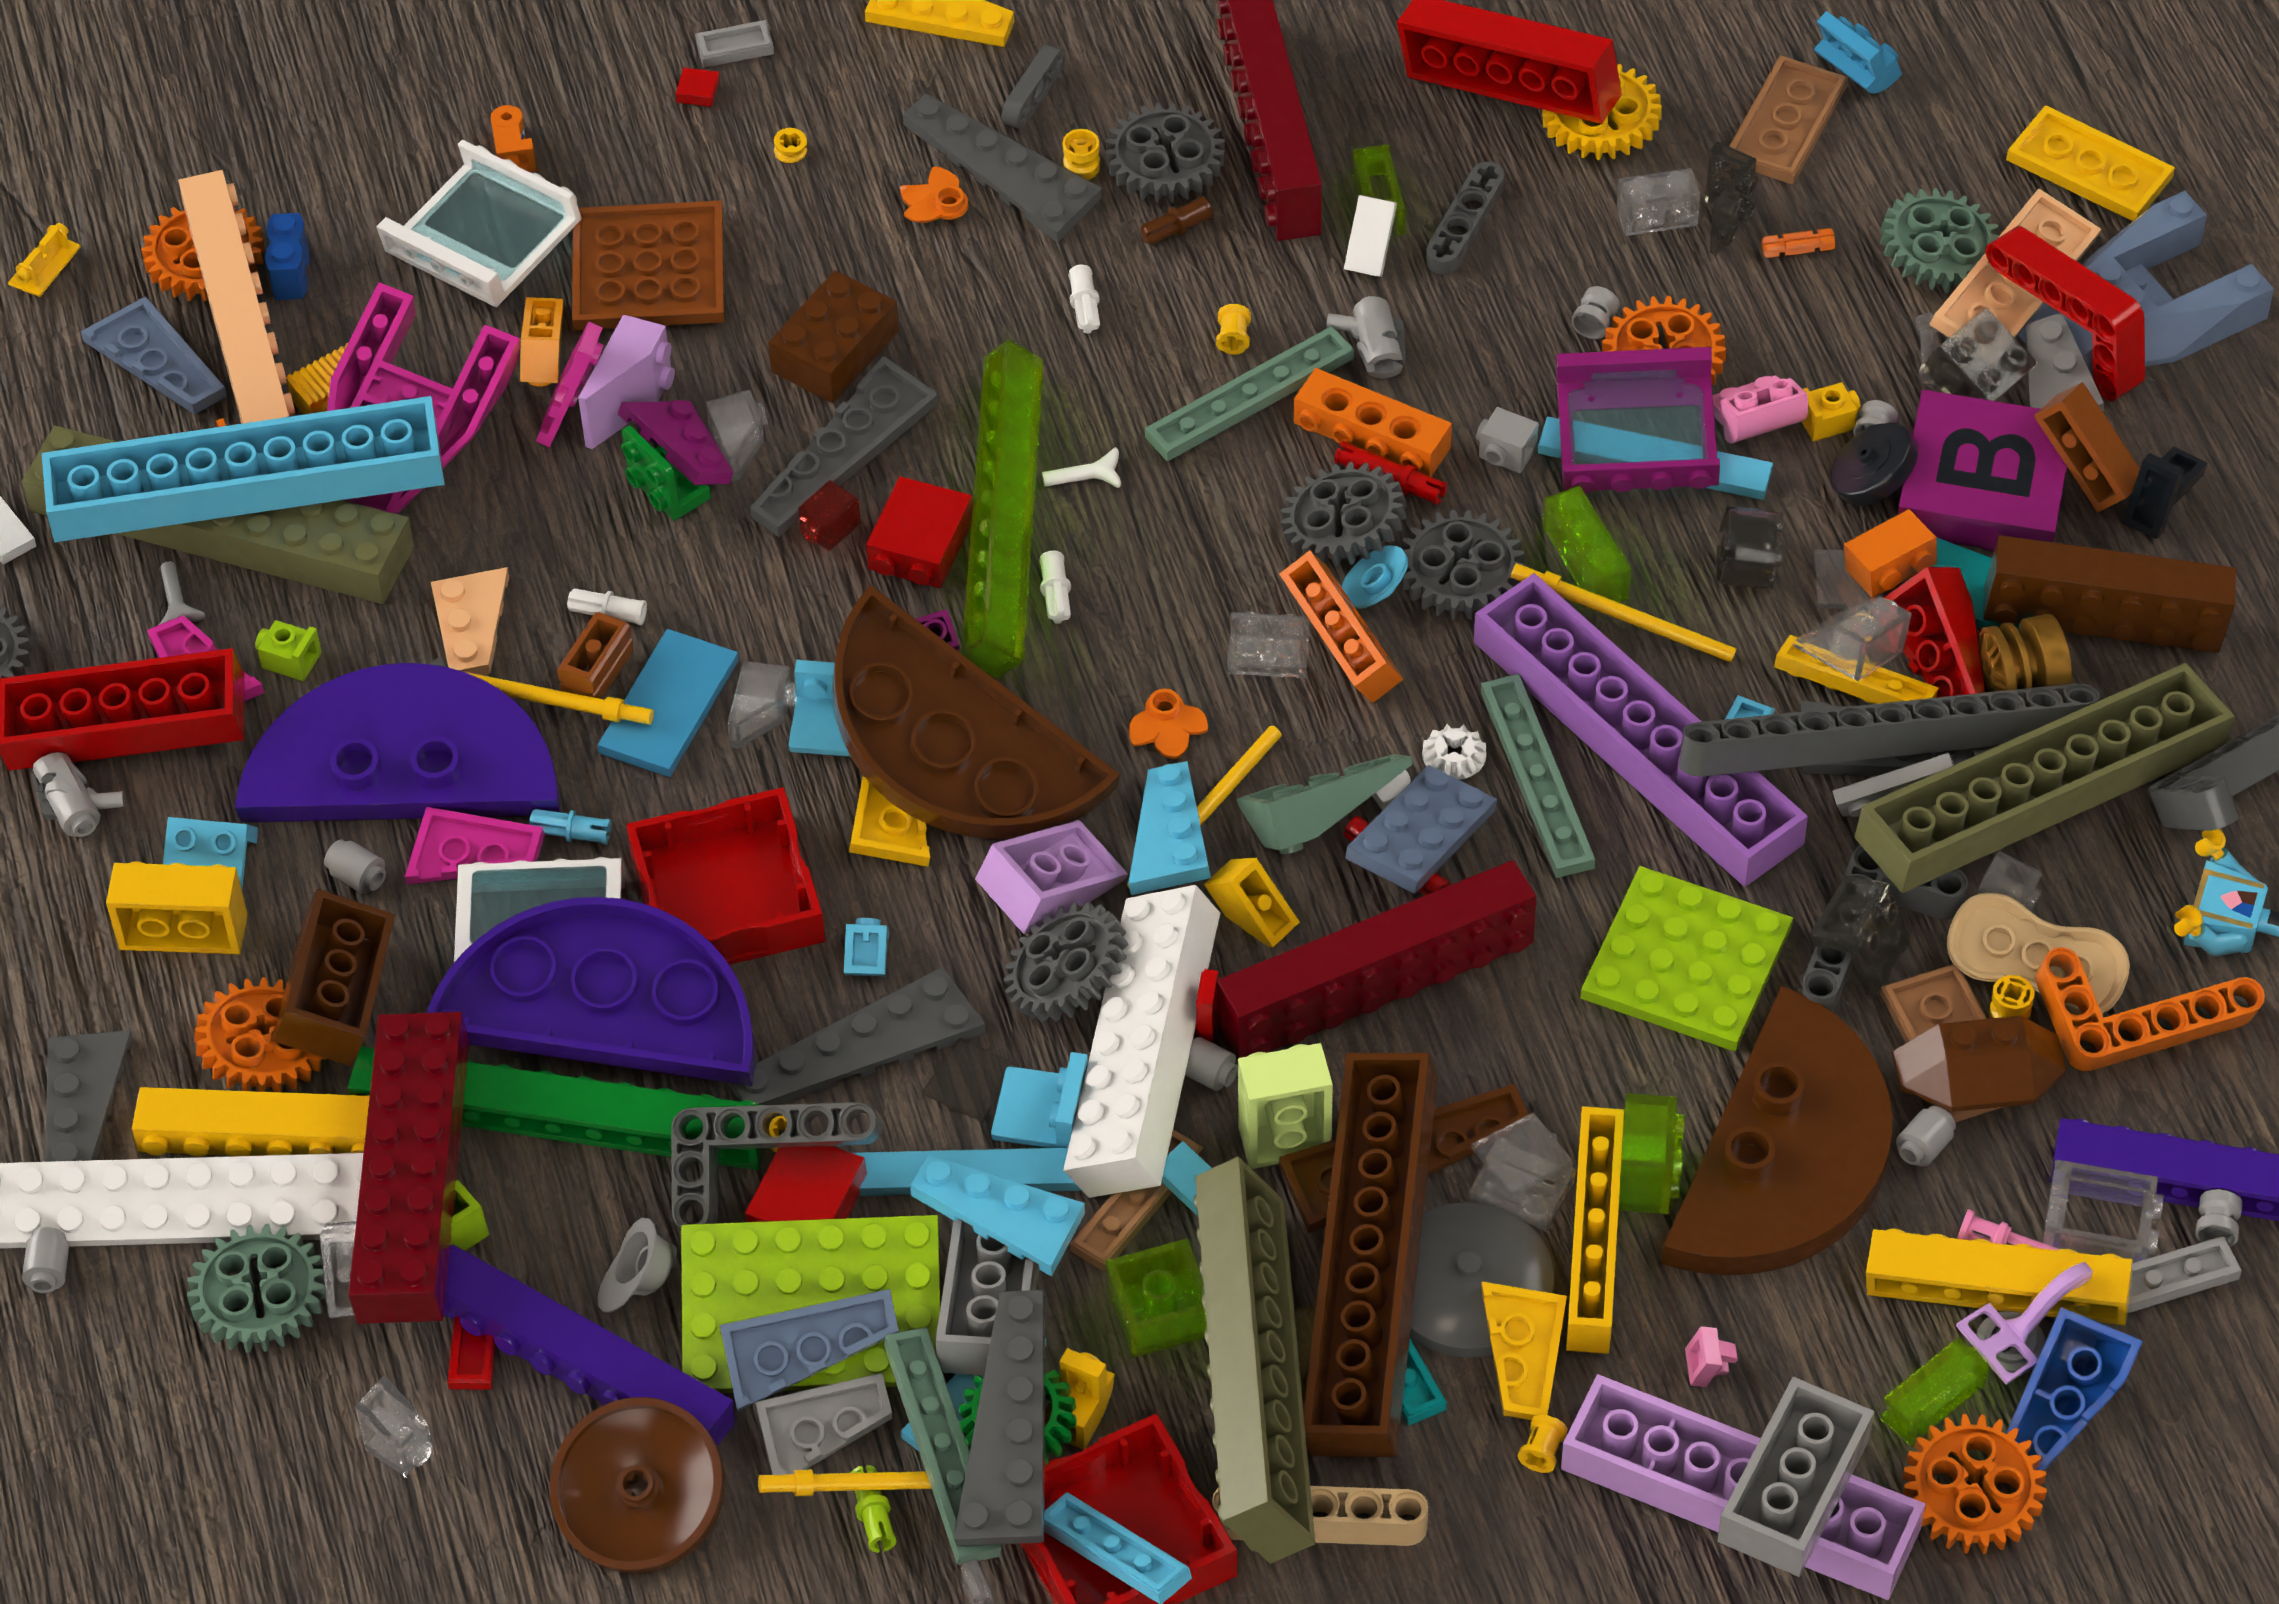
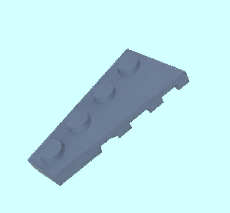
[81,296,227,415]
[720,1289,899,1412]

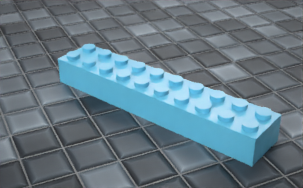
[41,396,445,542]

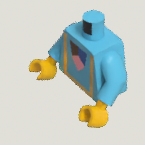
[2174,829,2279,957]

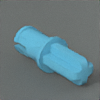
[529,809,611,845]

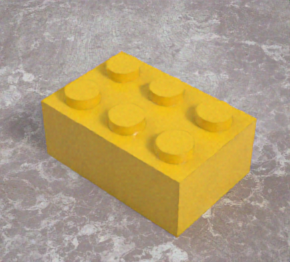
[106,861,248,954]

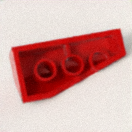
[1875,567,1985,698]

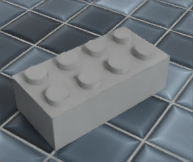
[936,1219,1039,1375]
[1717,1377,1875,1577]

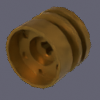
[1978,614,2072,692]

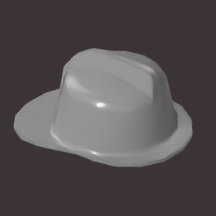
[597,1218,677,1313]

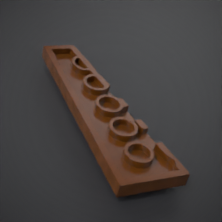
[1279,1084,1530,1233]

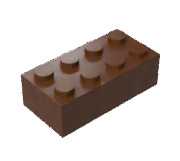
[272,889,395,1067]

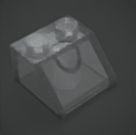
[1794,596,1912,681]

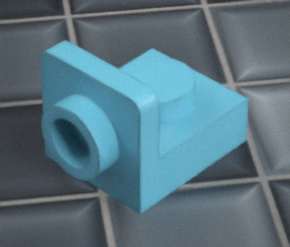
[844,918,889,977]

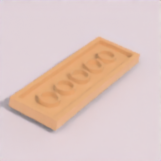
[1929,189,2101,366]

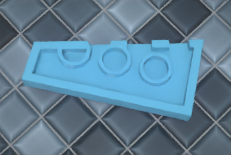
[1128,761,1211,895]
[910,1155,1085,1277]

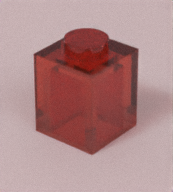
[798,480,861,551]

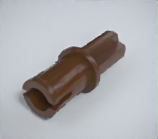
[1140,196,1213,245]

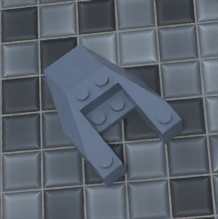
[2019,191,2274,375]

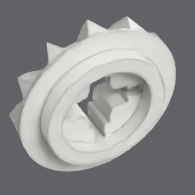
[1422,723,1486,780]

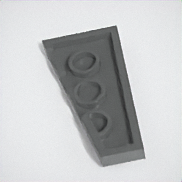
[45,1030,133,1162]

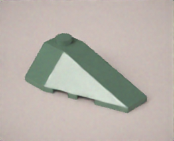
[1237,754,1413,854]

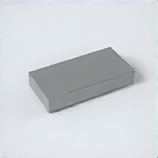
[695,20,774,68]

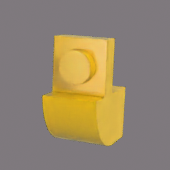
[1045,1348,1115,1450]

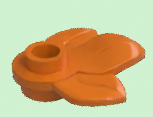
[900,166,968,223]
[1129,689,1208,759]

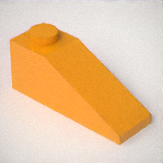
[520,297,564,387]

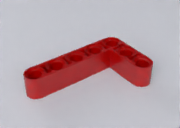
[1985,226,2145,401]

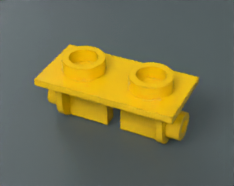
[8,223,81,297]

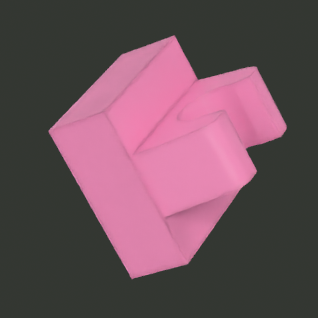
[1685,1326,1738,1387]

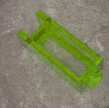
[1352,144,1406,236]
[1881,1338,1989,1447]

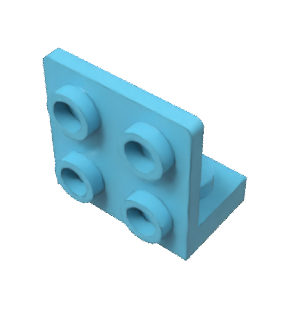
[788,660,851,757]
[163,817,258,889]
[991,1052,1088,1148]

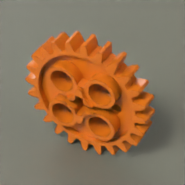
[141,206,265,301]
[1602,296,1726,385]
[194,977,326,1092]
[1902,1414,2047,1554]

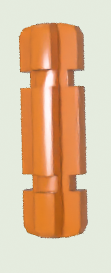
[1761,228,1836,258]

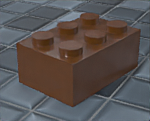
[768,270,899,403]

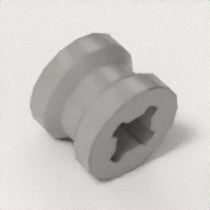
[1853,400,1899,436]

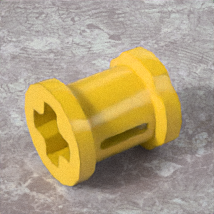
[1216,304,1251,355]
[1518,1414,1568,1473]

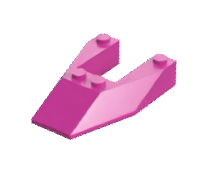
[327,282,520,514]

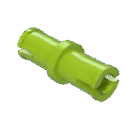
[850,1465,897,1553]

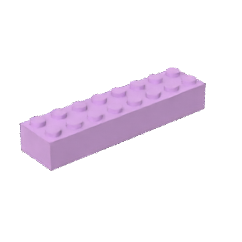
[1561,1374,1925,1601]

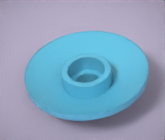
[1342,545,1408,609]

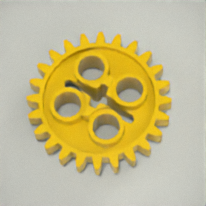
[1542,64,1662,160]

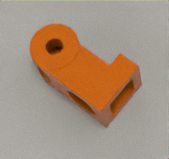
[490,105,537,173]

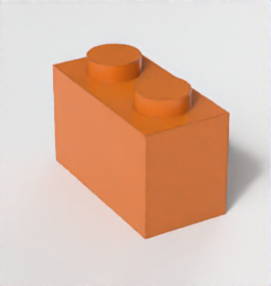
[1844,509,1937,598]

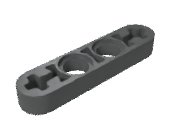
[1426,161,1505,275]

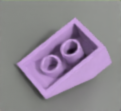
[578,315,675,449]
[975,820,1128,934]

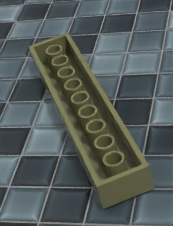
[21,425,414,604]
[1854,663,2235,893]
[1194,1156,1315,1564]

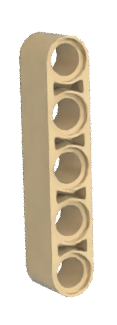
[1212,1486,1428,1546]

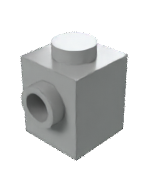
[1476,407,1539,474]

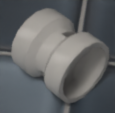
[1571,286,1620,340]
[2195,1189,2243,1247]

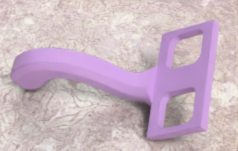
[1956,1262,2093,1385]

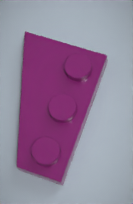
[618,400,733,485]

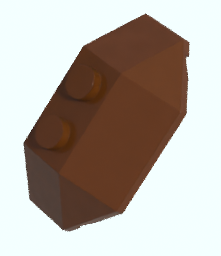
[1892,1016,2066,1112]

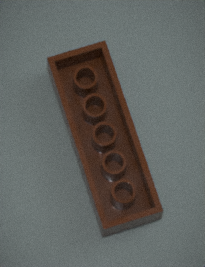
[1983,535,2236,653]

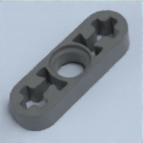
[1001,44,1066,130]

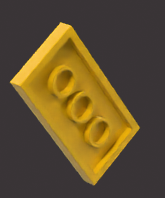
[2006,105,2175,221]

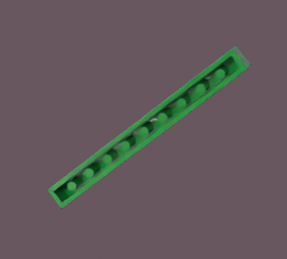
[348,1046,765,1170]

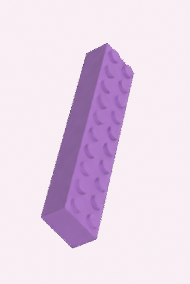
[1474,573,1808,887]

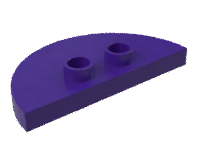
[235,663,561,823]
[426,897,755,1086]

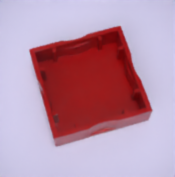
[626,787,825,965]
[1020,1413,1237,1604]

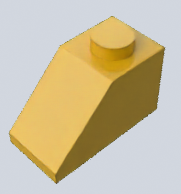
[1204,858,1300,948]

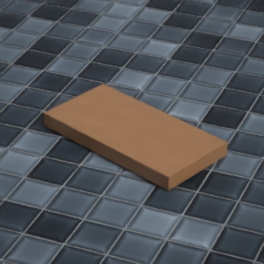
[1724,55,1848,185]
[1880,964,2002,1123]

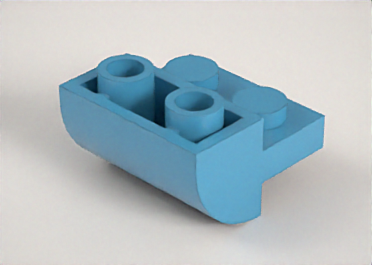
[1813,11,1902,94]

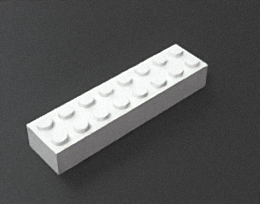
[1063,885,1220,1198]

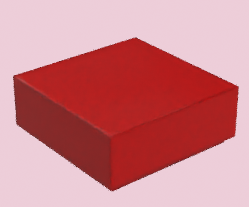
[676,67,720,107]

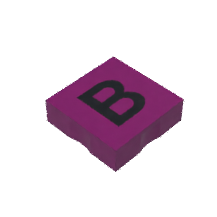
[1898,389,2067,552]

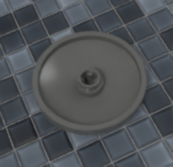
[1410,1202,1554,1357]

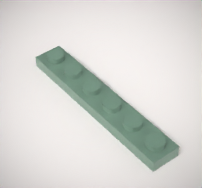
[1145,326,1354,462]
[1481,674,1595,878]
[883,1327,1002,1565]

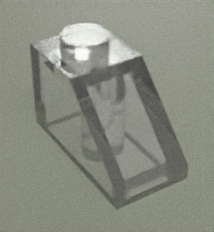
[706,390,768,482]
[727,661,797,749]
[320,1221,356,1318]
[355,1376,433,1477]

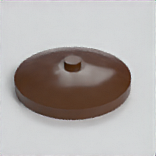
[549,1397,725,1573]

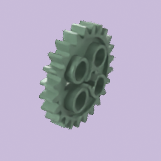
[1880,188,1999,293]
[187,1224,328,1353]

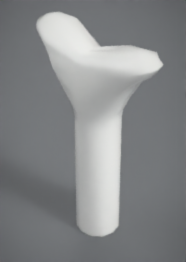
[1042,447,1121,488]

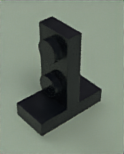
[2123,446,2208,539]

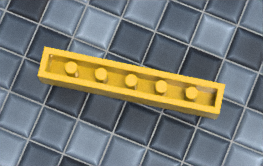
[132,1087,370,1157]
[1566,1106,1624,1354]
[1866,1229,2132,1326]

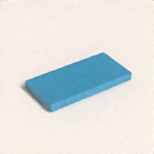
[597,629,739,778]

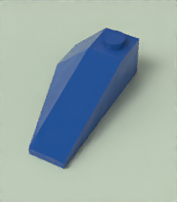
[2006,1307,2143,1471]

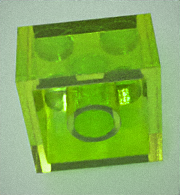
[1618,1093,1685,1214]
[1105,1238,1207,1358]

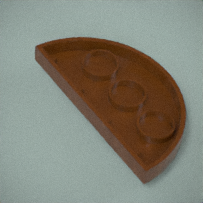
[832,585,1120,839]
[1661,986,1893,1275]

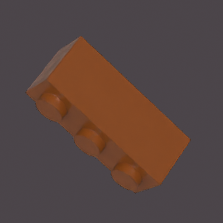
[2034,382,2140,513]

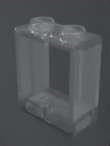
[2042,1160,2164,1263]

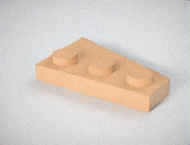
[431,567,509,675]

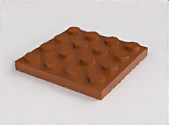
[572,200,725,330]

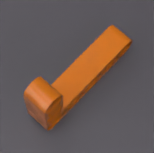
[2035,947,2265,1071]

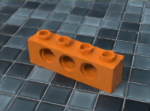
[1294,368,1452,477]
[1279,550,1404,703]

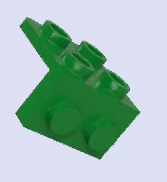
[621,425,711,521]

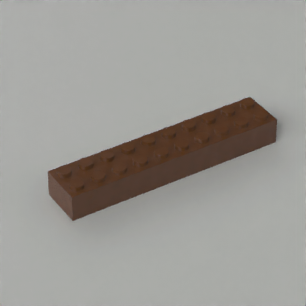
[1304,1053,1438,1457]

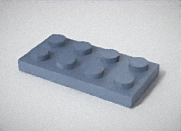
[1345,765,1497,894]

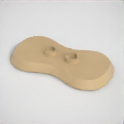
[1947,893,2130,1015]

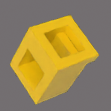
[1802,382,1861,442]

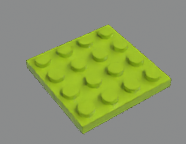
[1580,866,1793,1052]

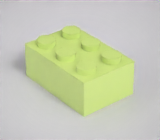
[1238,1043,1333,1169]

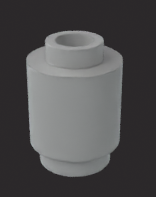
[324,839,386,894]
[1185,1037,1238,1091]
[1896,1106,1956,1167]
[22,1227,69,1293]

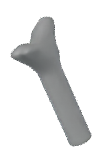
[159,561,206,625]

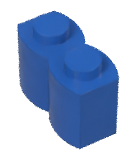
[265,213,310,300]

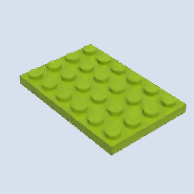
[681,1215,941,1394]

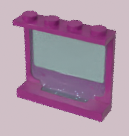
[1556,347,1720,494]

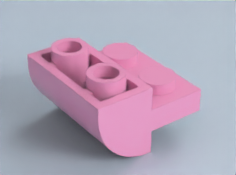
[1713,375,1808,444]

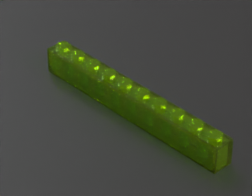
[961,339,1044,678]

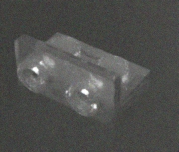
[1227,612,1310,678]

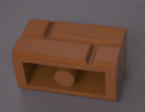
[557,612,634,699]

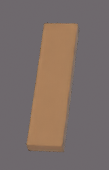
[1070,1129,1204,1272]

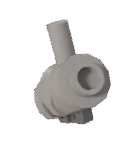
[1326,296,1406,379]
[31,752,125,837]

